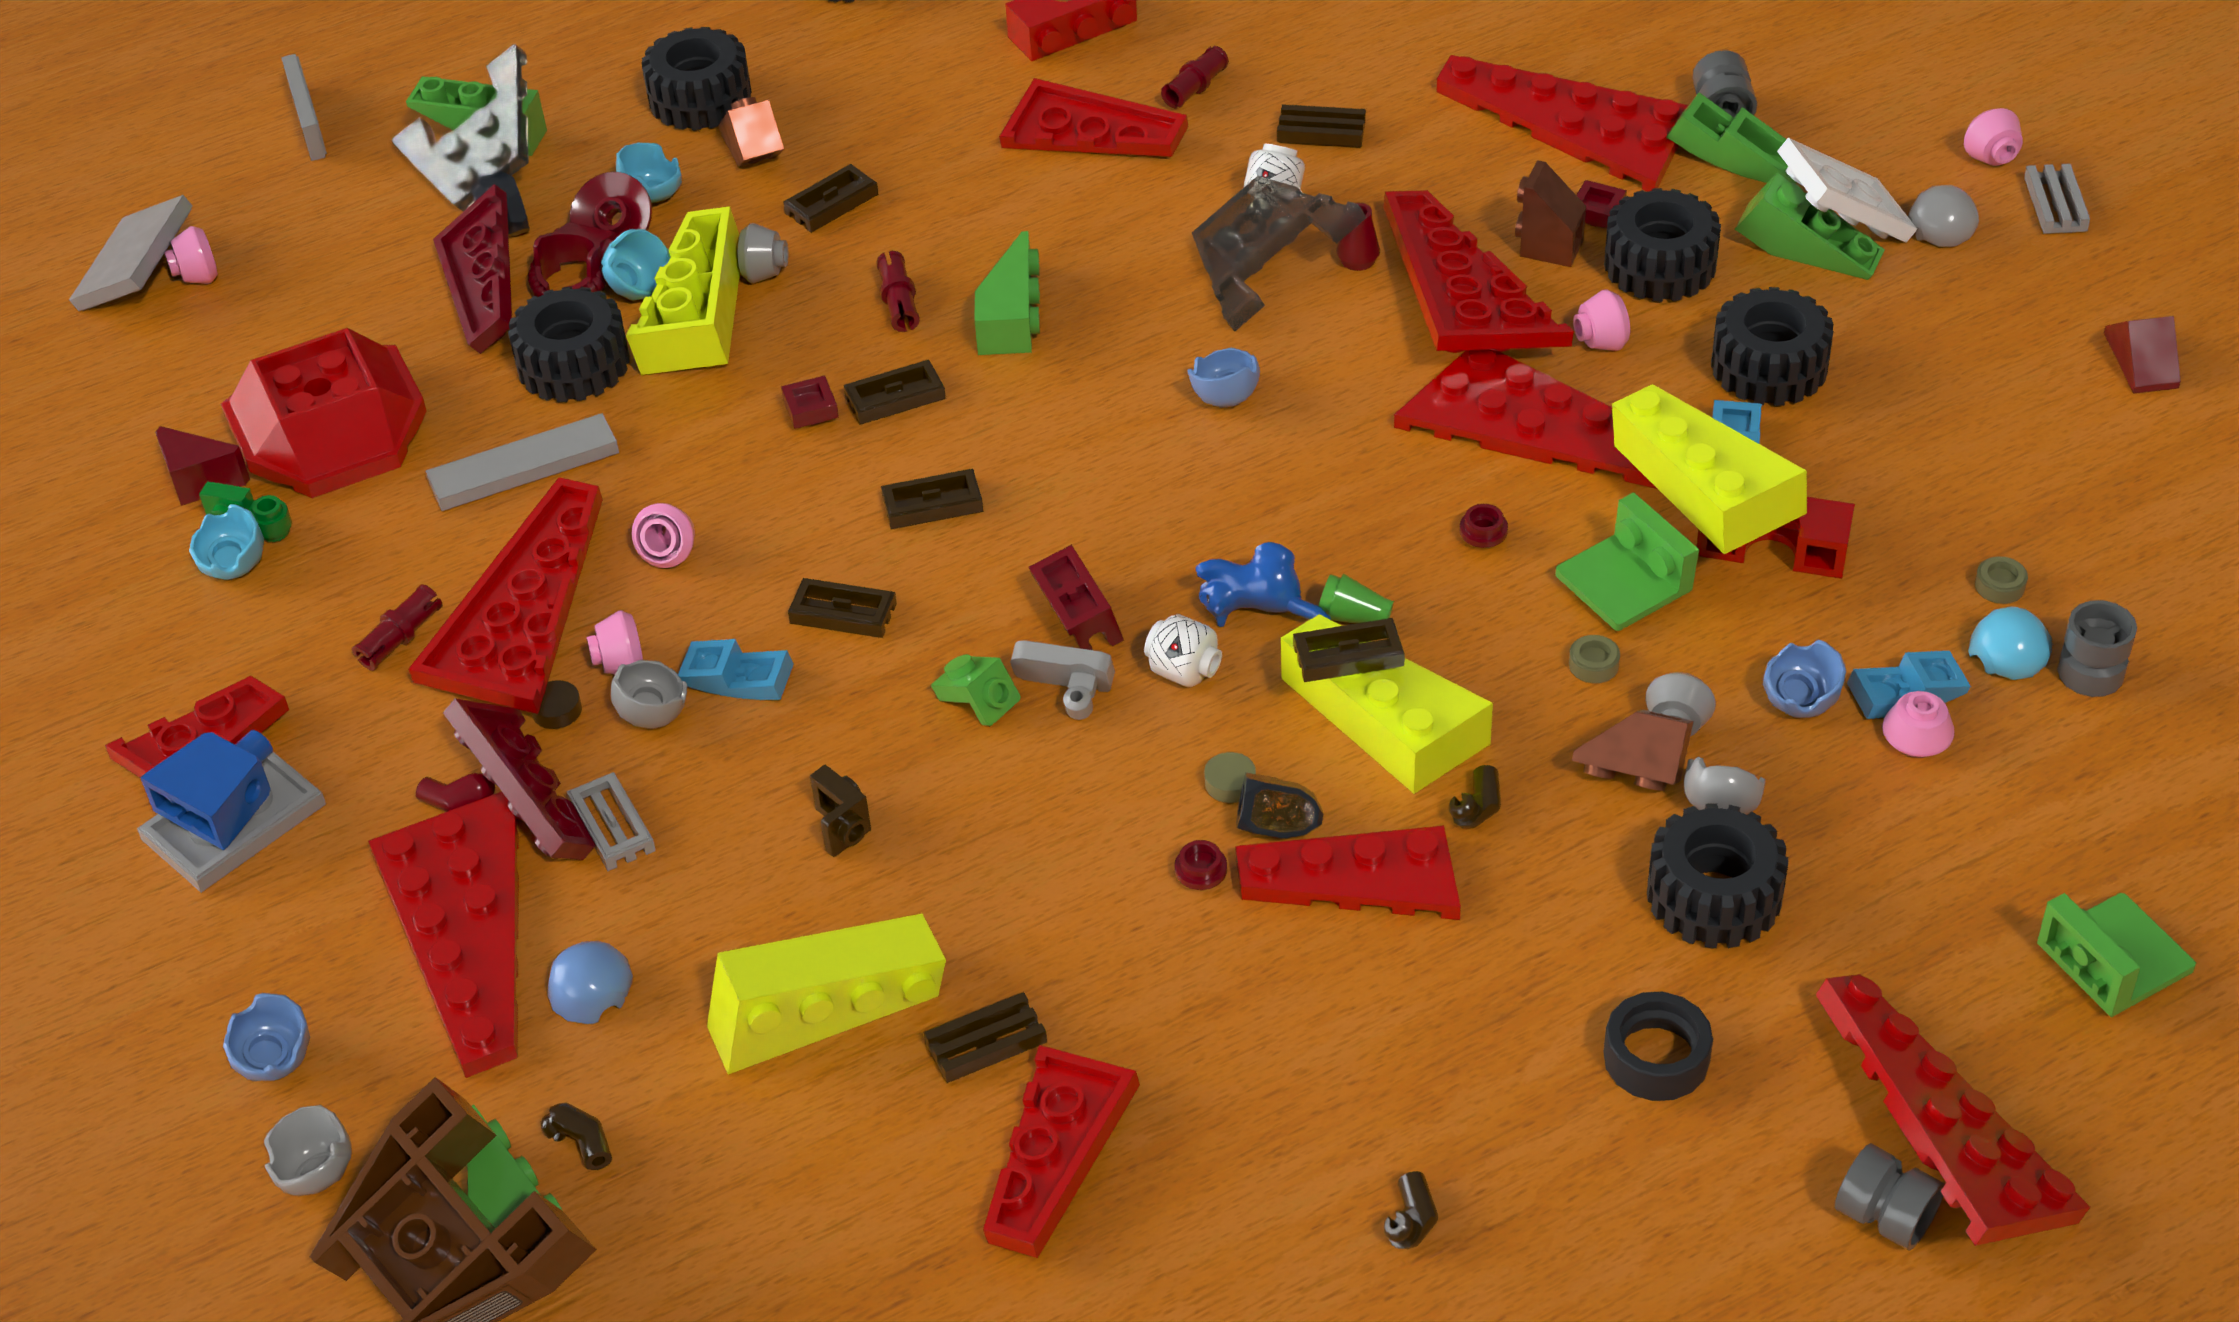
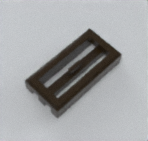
[1277,104,1366,148]
[783,164,879,233]
[843,360,946,425]
[881,469,984,529]
[788,578,897,638]
[1293,618,1405,682]
[924,992,1047,1083]

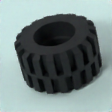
[642,27,752,130]
[1604,188,1721,302]
[508,287,630,402]
[1711,287,1834,406]
[1647,803,1788,949]

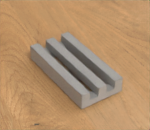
[2024,164,2090,234]
[567,772,656,871]

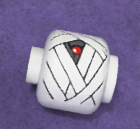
[1244,143,1305,210]
[1144,614,1222,687]

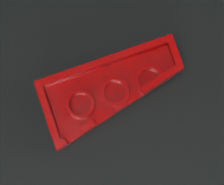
[999,78,1189,157]
[1235,825,1461,920]
[983,1045,1140,1258]

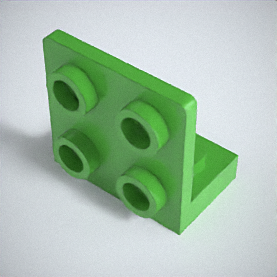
[1555,492,1699,631]
[2037,893,2196,1017]

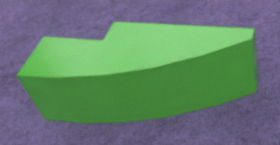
[1667,92,1797,184]

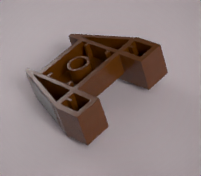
[309,1077,597,1322]

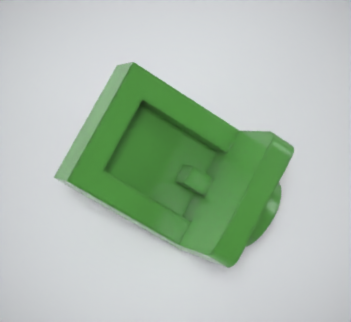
[931,654,1021,726]

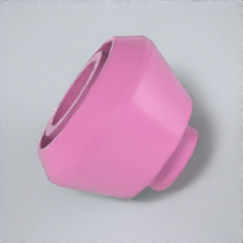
[1964,108,2023,166]
[165,226,218,284]
[1573,290,1630,351]
[632,503,695,568]
[587,610,643,674]
[1882,691,1954,758]

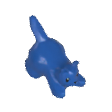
[1196,542,1331,627]

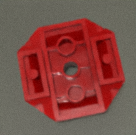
[221,328,427,498]

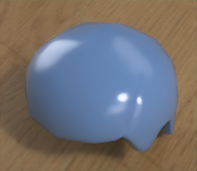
[1187,348,1260,408]
[1763,640,1846,718]
[548,941,633,1024]
[223,993,310,1081]

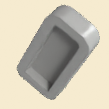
[1010,641,1115,720]

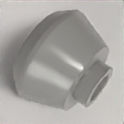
[738,223,789,284]
[1645,672,1716,736]

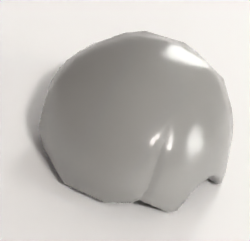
[1908,185,1979,247]
[611,660,687,729]
[1684,757,1765,815]
[264,1105,352,1196]

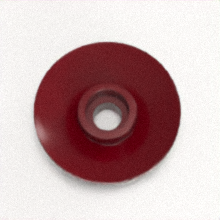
[570,172,652,238]

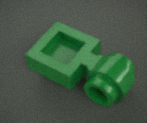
[199,481,292,542]

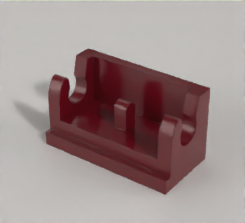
[1029,544,1124,650]

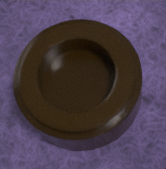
[532,680,582,729]

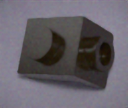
[810,764,871,857]

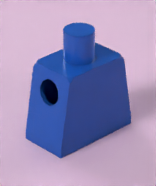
[141,730,273,850]

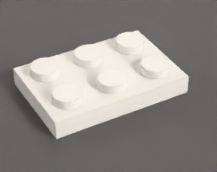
[1777,138,1917,242]

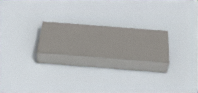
[281,54,327,161]

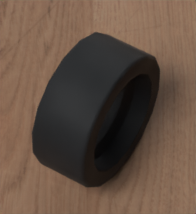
[1603,991,1713,1101]

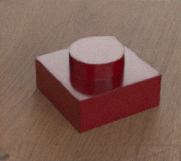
[1577,180,1627,229]
[781,375,839,429]

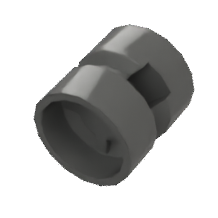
[1692,50,1757,117]
[2057,600,2137,697]
[1834,1143,1945,1251]

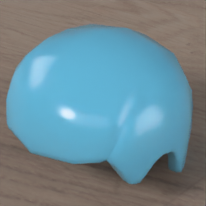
[616,142,682,203]
[601,229,670,301]
[189,504,264,580]
[1968,607,2053,680]

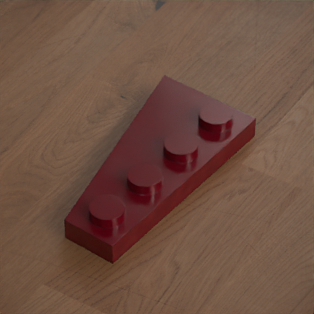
[433,184,512,354]
[443,698,596,860]

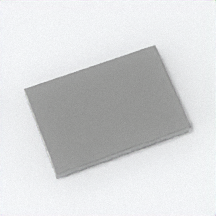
[69,195,193,311]
[137,752,326,893]

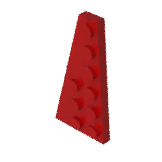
[1436,55,1688,192]
[1383,190,1574,353]
[408,477,603,714]
[368,791,519,1078]
[1816,974,2091,1246]

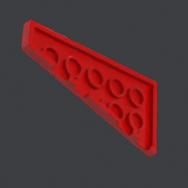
[1394,349,1657,489]

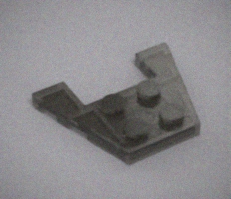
[391,44,529,212]
[1192,176,1367,332]

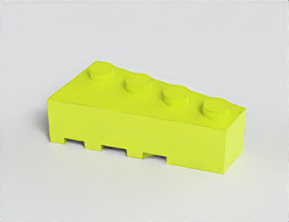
[626,206,740,375]
[1612,384,1807,554]
[1281,614,1493,794]
[707,914,946,1075]

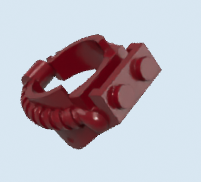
[528,222,616,297]

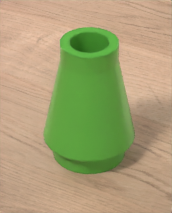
[1319,574,1394,623]

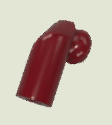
[416,773,496,812]

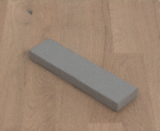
[426,413,619,511]

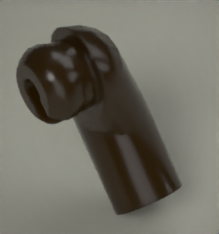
[1449,765,1501,828]
[541,1103,612,1170]
[1384,1171,1438,1249]

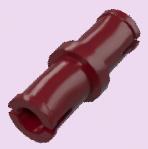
[1161,46,1229,109]
[876,250,920,332]
[351,584,443,671]

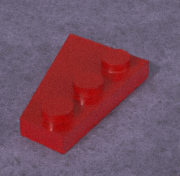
[105,676,289,778]

